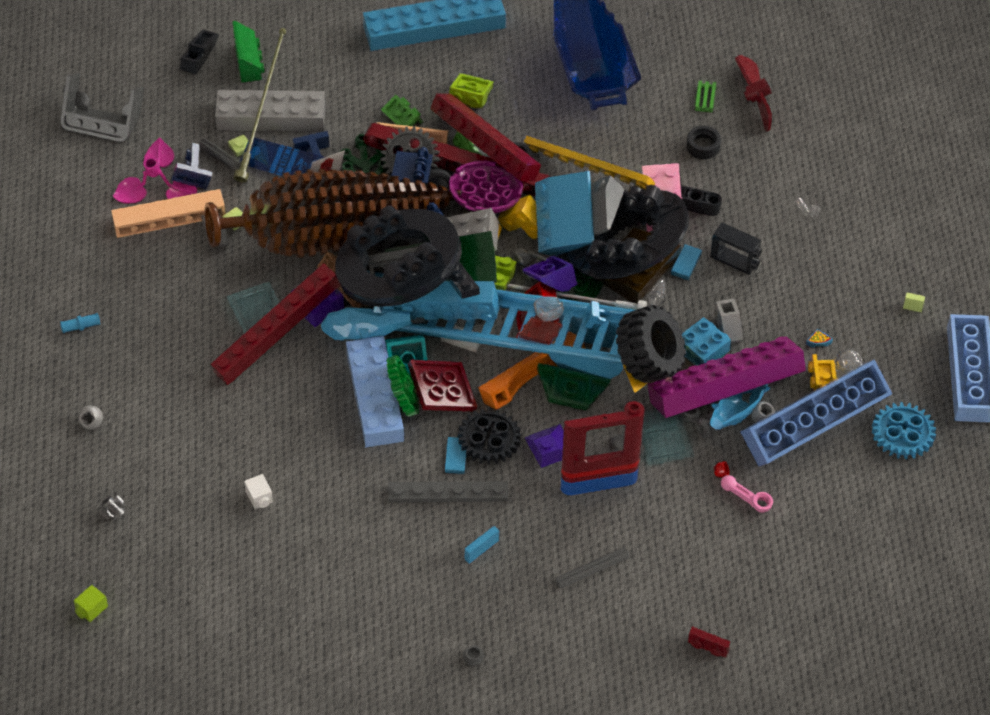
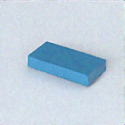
[671,244,702,280]
[445,437,466,474]
[464,526,499,564]

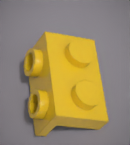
[808,354,837,391]

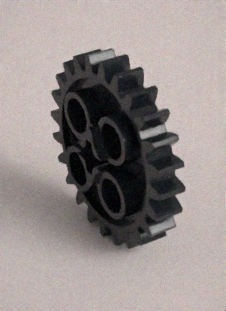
[457,408,521,465]

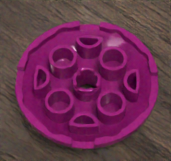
[449,161,523,214]

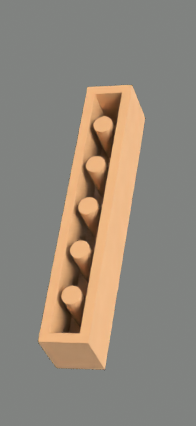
[111,189,226,238]

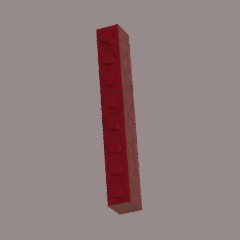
[430,93,541,181]
[211,263,340,385]

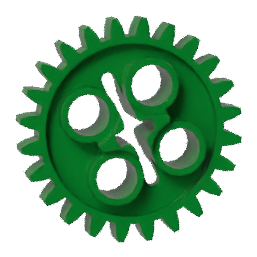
[386,355,419,417]

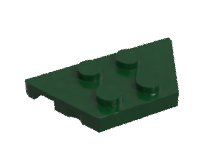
[537,363,611,411]

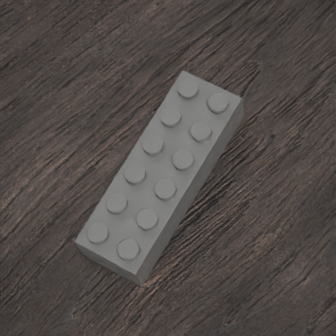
[215,90,326,132]

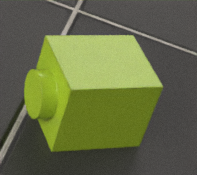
[74,585,108,622]

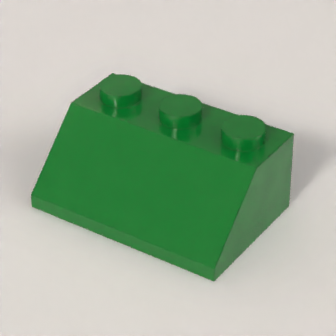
[232,21,265,83]

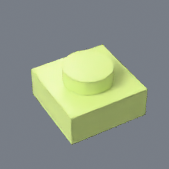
[228,134,249,157]

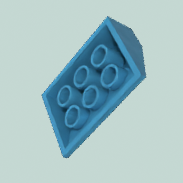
[535,171,594,256]

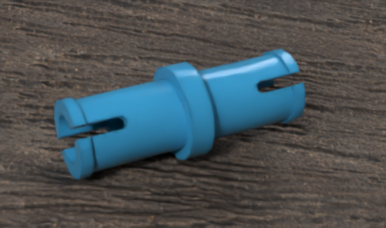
[60,313,100,334]

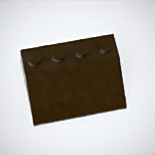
[594,228,681,304]

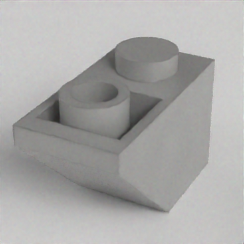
[714,298,743,344]

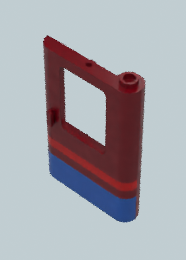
[560,401,644,495]

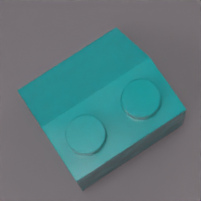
[385,334,427,375]

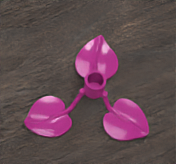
[113,138,197,204]

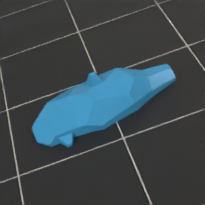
[321,306,413,341]
[710,384,770,430]

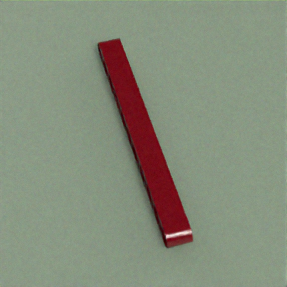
[363,123,551,197]

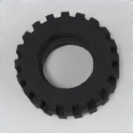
[616,305,686,383]

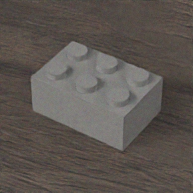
[447,208,499,251]

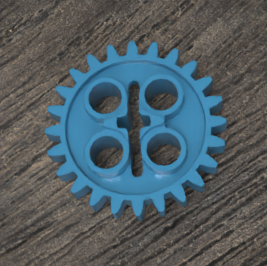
[872,402,936,459]

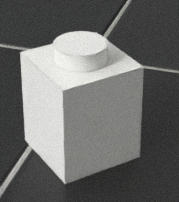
[244,474,273,509]

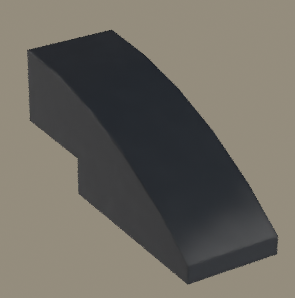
[180,29,219,74]

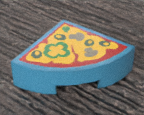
[806,329,833,347]

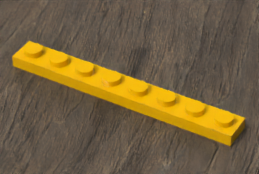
[524,136,655,189]

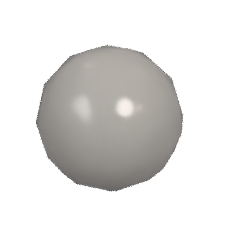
[751,401,775,423]
[78,405,103,430]

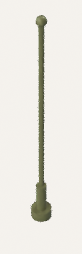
[233,28,286,183]

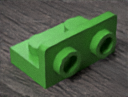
[381,95,424,126]

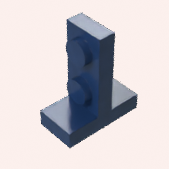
[292,131,330,161]
[171,143,212,189]

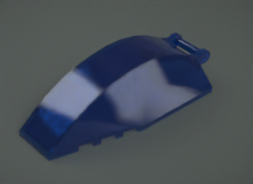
[554,0,641,111]

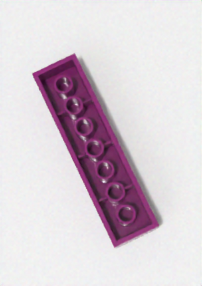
[647,336,806,418]

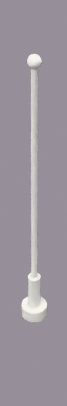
[508,284,647,310]

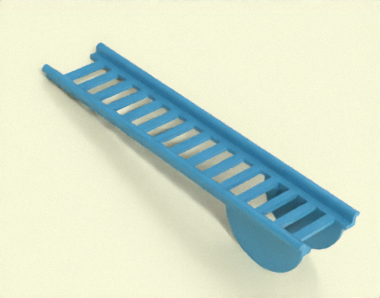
[366,270,634,379]

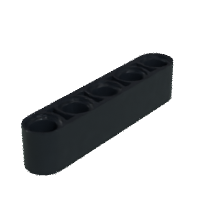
[634,183,722,216]

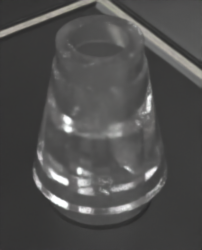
[647,280,666,306]

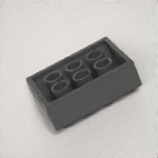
[591,175,625,236]

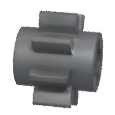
[100,495,125,520]

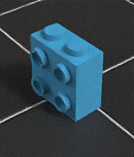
[682,317,731,366]

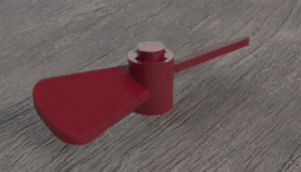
[735,55,772,132]

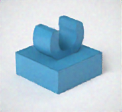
[584,301,606,329]

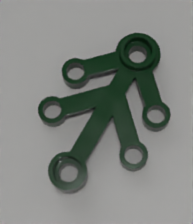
[341,134,389,182]

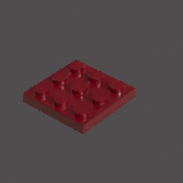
[408,360,478,412]

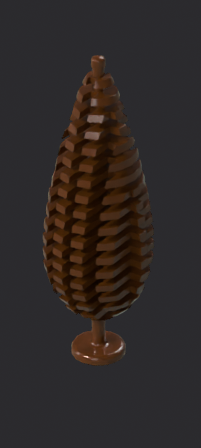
[204,169,461,258]

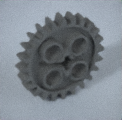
[381,126,440,183]

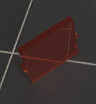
[519,317,563,345]

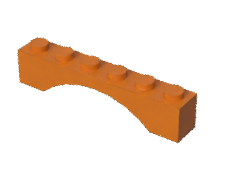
[478,331,586,410]

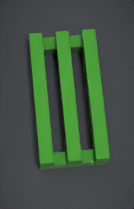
[695,81,716,113]

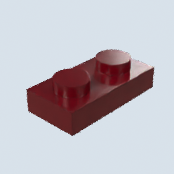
[688,626,731,658]

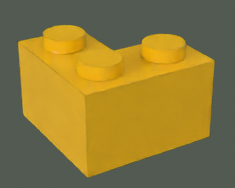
[497,195,538,239]

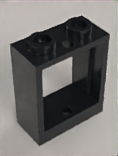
[710,222,762,275]

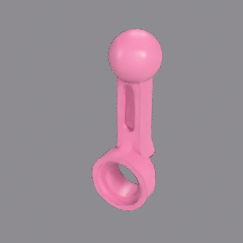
[721,475,773,512]

